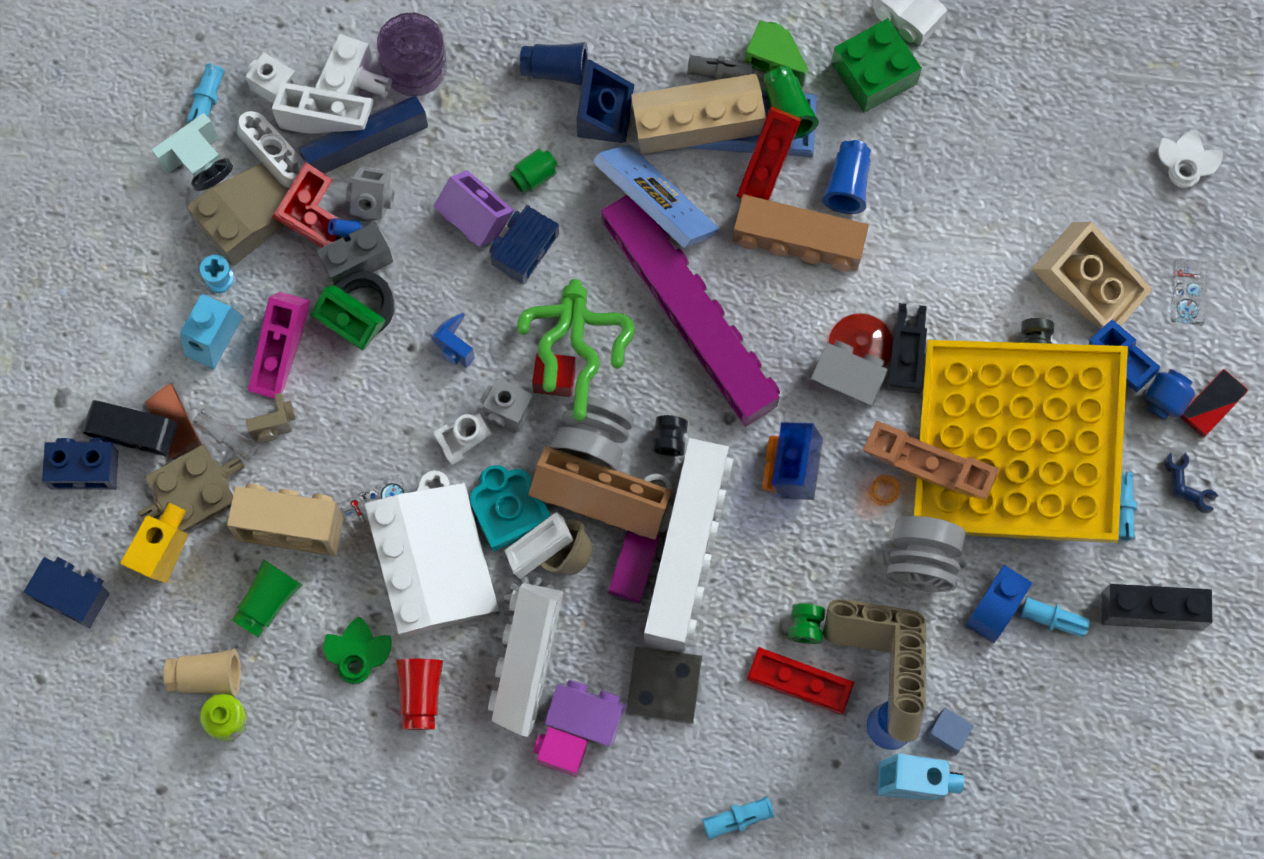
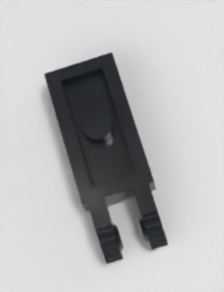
[887,303,927,394]

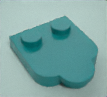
[470,465,551,552]

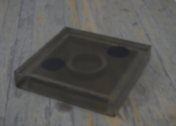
[626,646,702,724]

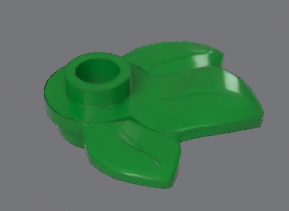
[323,617,392,684]

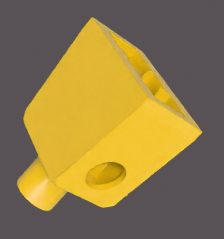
[120,502,188,583]

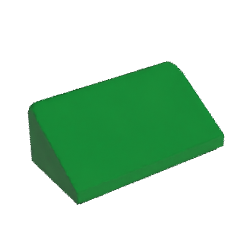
[310,285,386,351]

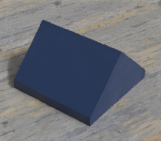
[576,59,635,143]

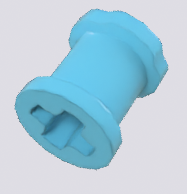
[200,254,234,293]

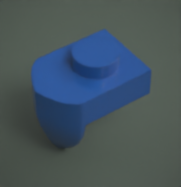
[430,313,475,368]

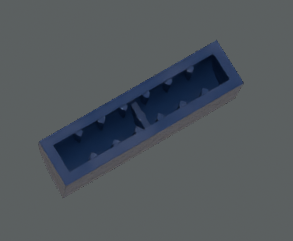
[298,95,428,174]

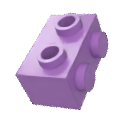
[433,170,514,247]
[544,679,627,746]

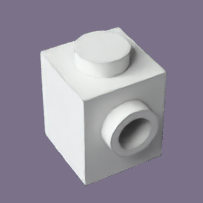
[245,52,299,104]

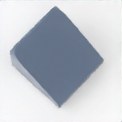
[927,707,974,755]

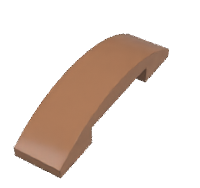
[863,421,1000,500]

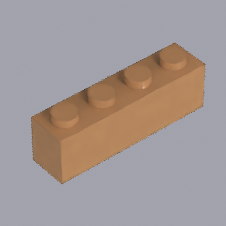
[732,194,869,272]
[528,446,673,540]

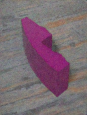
[608,530,661,604]

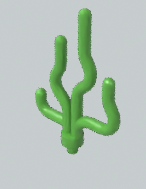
[517,279,635,421]

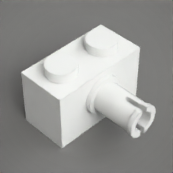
[315,34,392,98]

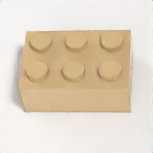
[227,483,344,557]

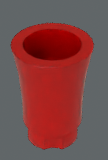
[396,658,444,730]

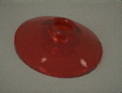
[828,313,892,367]

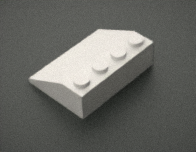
[365,483,499,639]

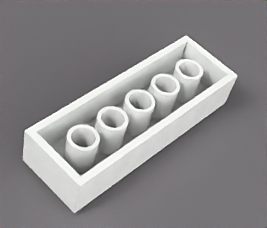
[643,438,733,655]

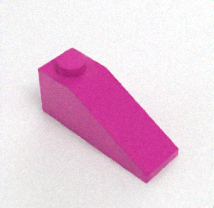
[248,292,311,399]

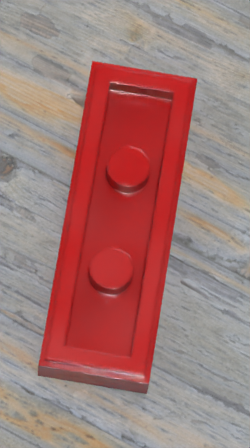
[736,107,802,201]
[747,647,855,716]

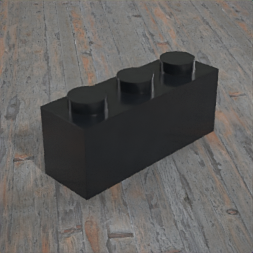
[1101,584,1213,631]

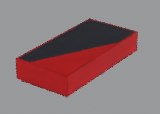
[1180,369,1249,438]

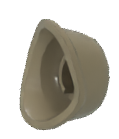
[540,520,593,576]

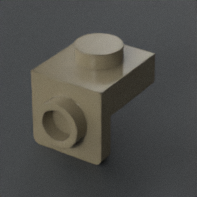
[246,393,295,442]

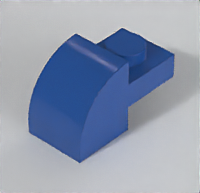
[1089,319,1160,393]
[965,565,1033,643]

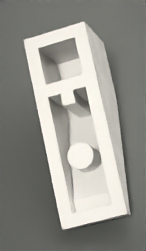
[272,82,373,134]

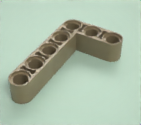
[823,599,926,742]

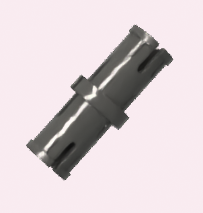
[687,54,752,80]

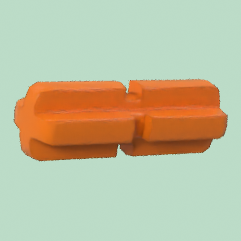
[762,436,786,492]

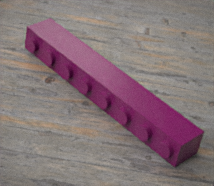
[601,195,780,427]

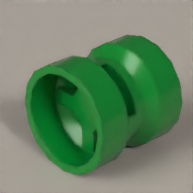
[788,603,826,644]

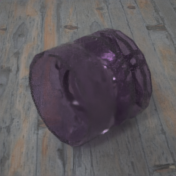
[377,12,447,96]

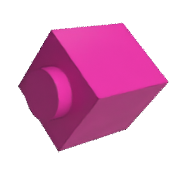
[533,727,588,778]

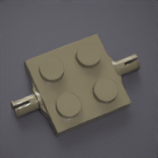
[138,444,245,532]

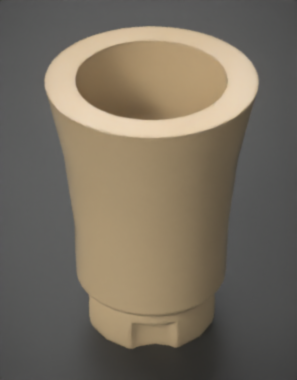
[163,649,241,697]

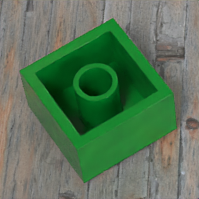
[831,18,922,113]

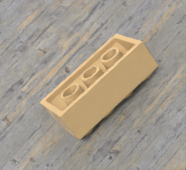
[631,74,766,155]

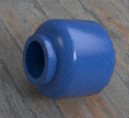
[1145,369,1195,420]

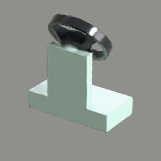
[152,113,233,191]

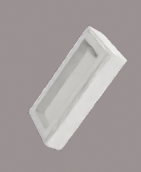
[504,512,573,579]

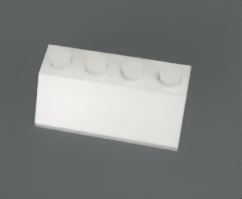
[488,583,564,737]

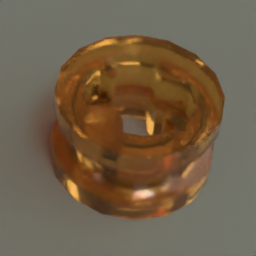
[869,474,901,506]

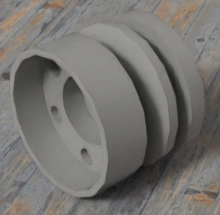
[551,395,634,471]
[886,516,966,592]

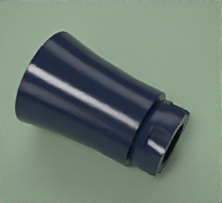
[519,42,588,86]

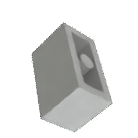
[811,340,888,407]

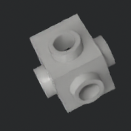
[346,167,395,221]
[480,378,534,432]

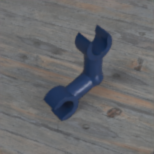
[1165,452,1219,513]

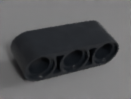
[81,400,179,456]

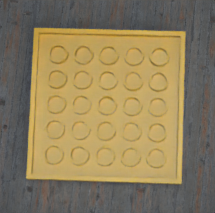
[914,340,1128,543]

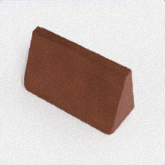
[145,383,202,459]

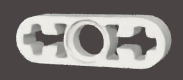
[237,111,305,188]

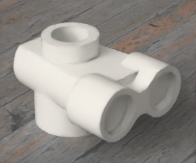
[434,413,492,465]

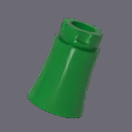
[763,66,819,140]
[232,559,303,638]

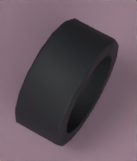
[335,271,395,333]

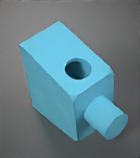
[180,294,243,369]
[877,754,964,801]

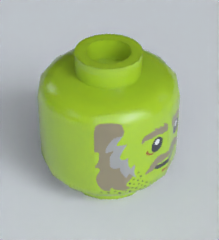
[200,694,248,742]

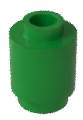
[509,148,558,194]

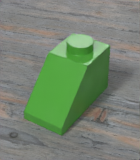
[745,20,808,87]

